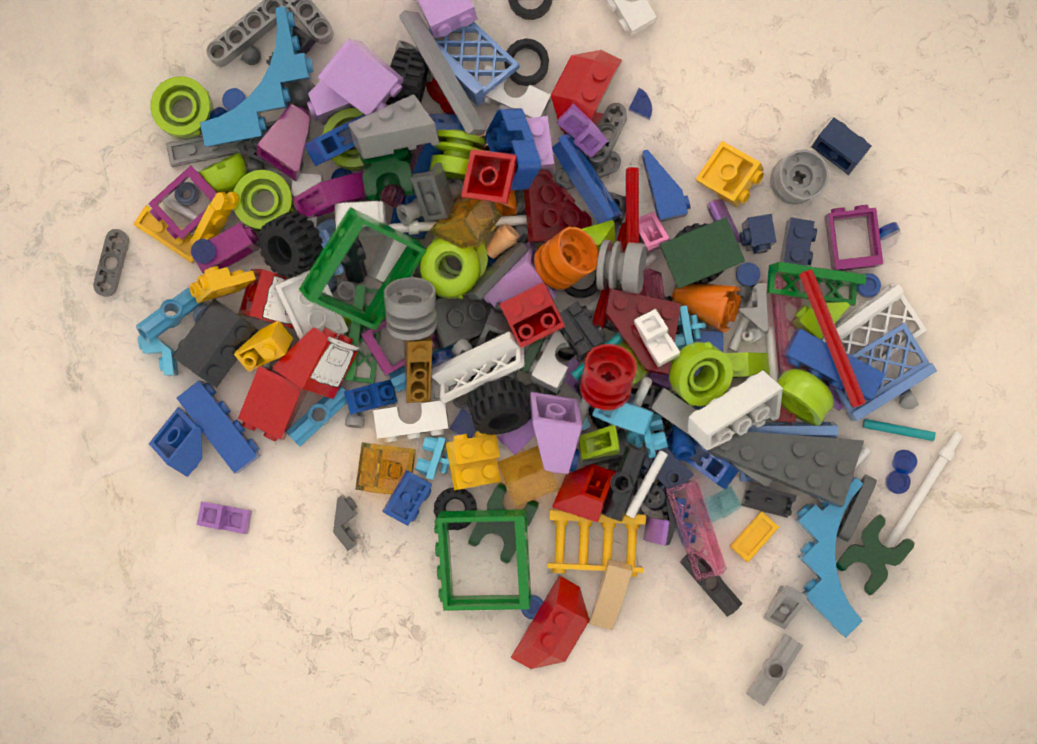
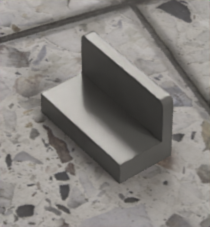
[411,162,455,221]

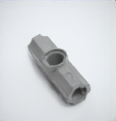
[746,634,803,706]

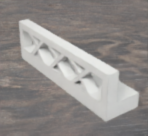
[431,331,524,403]

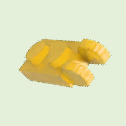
[190,192,239,248]

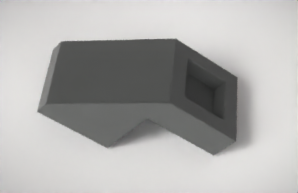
[333,495,358,551]

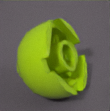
[198,153,247,194]

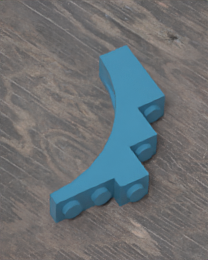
[200,6,314,147]
[795,477,863,638]

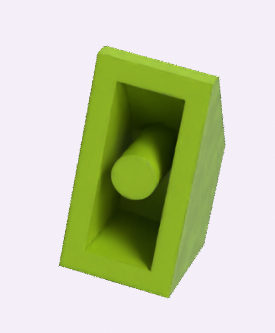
[792,302,850,339]
[725,352,769,378]

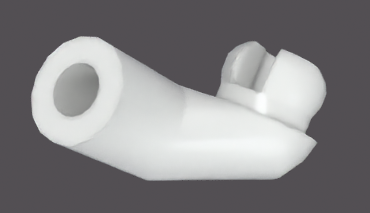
[742,315,769,344]

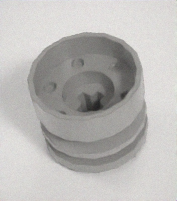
[770,149,829,205]
[596,240,647,294]
[384,277,437,340]

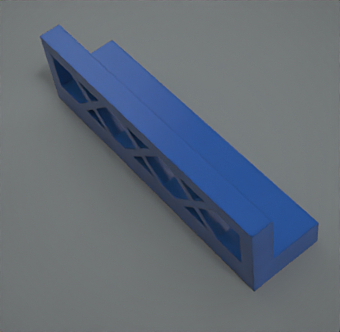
[552,134,622,224]

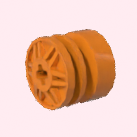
[534,227,599,290]

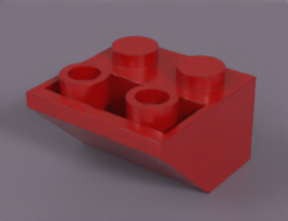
[499,282,565,348]
[552,464,616,523]

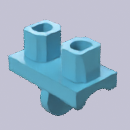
[674,306,706,350]
[626,414,668,458]
[415,437,449,480]

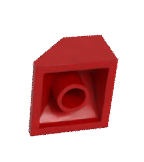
[461,149,517,204]

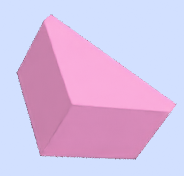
[639,212,670,254]

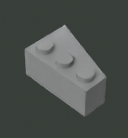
[348,95,439,159]

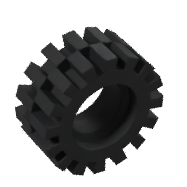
[433,487,477,531]

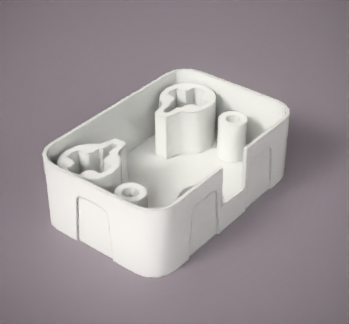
[335,201,388,236]

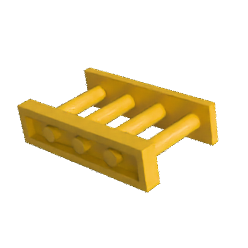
[547,509,646,577]

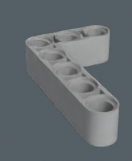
[206,0,334,67]

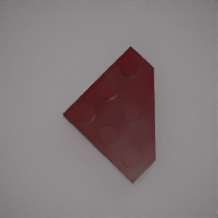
[524,170,592,243]
[605,289,681,375]

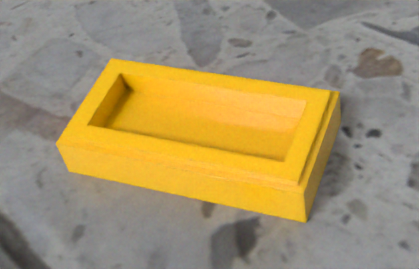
[729,511,779,562]

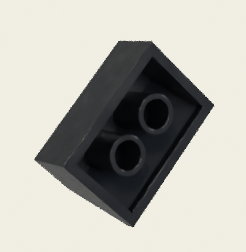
[172,298,258,388]

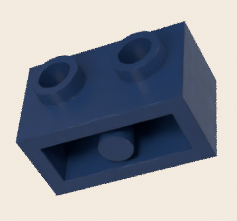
[811,117,872,175]
[740,214,777,254]
[780,217,817,266]
[641,447,694,495]

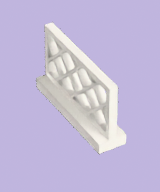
[821,283,927,368]

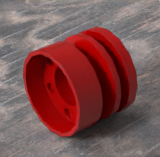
[580,344,637,410]

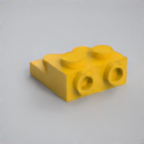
[695,141,764,208]
[189,266,256,304]
[445,432,501,491]

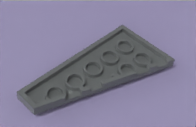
[707,431,864,508]

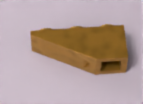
[404,335,432,403]

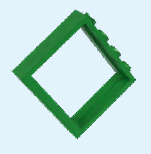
[299,207,427,330]
[434,509,532,611]

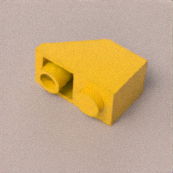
[234,321,293,372]

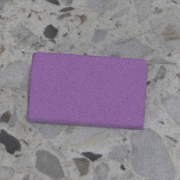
[707,199,741,243]

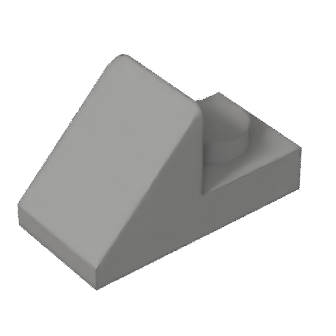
[738,283,768,334]
[764,585,808,629]

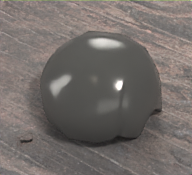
[284,79,315,109]

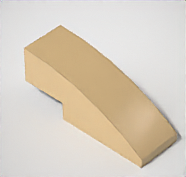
[589,559,632,630]

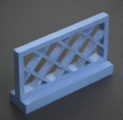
[417,21,520,107]
[829,323,937,421]
[740,422,838,481]

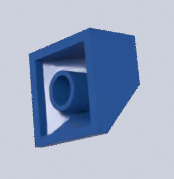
[149,407,202,477]

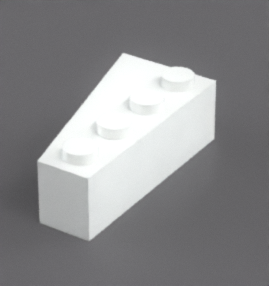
[688,371,783,450]

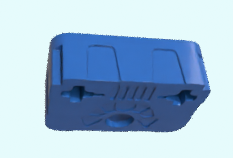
[486,108,541,190]

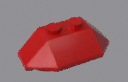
[550,50,622,134]
[511,575,590,669]

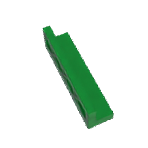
[767,262,866,306]
[344,285,383,384]

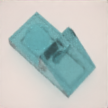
[689,486,742,528]

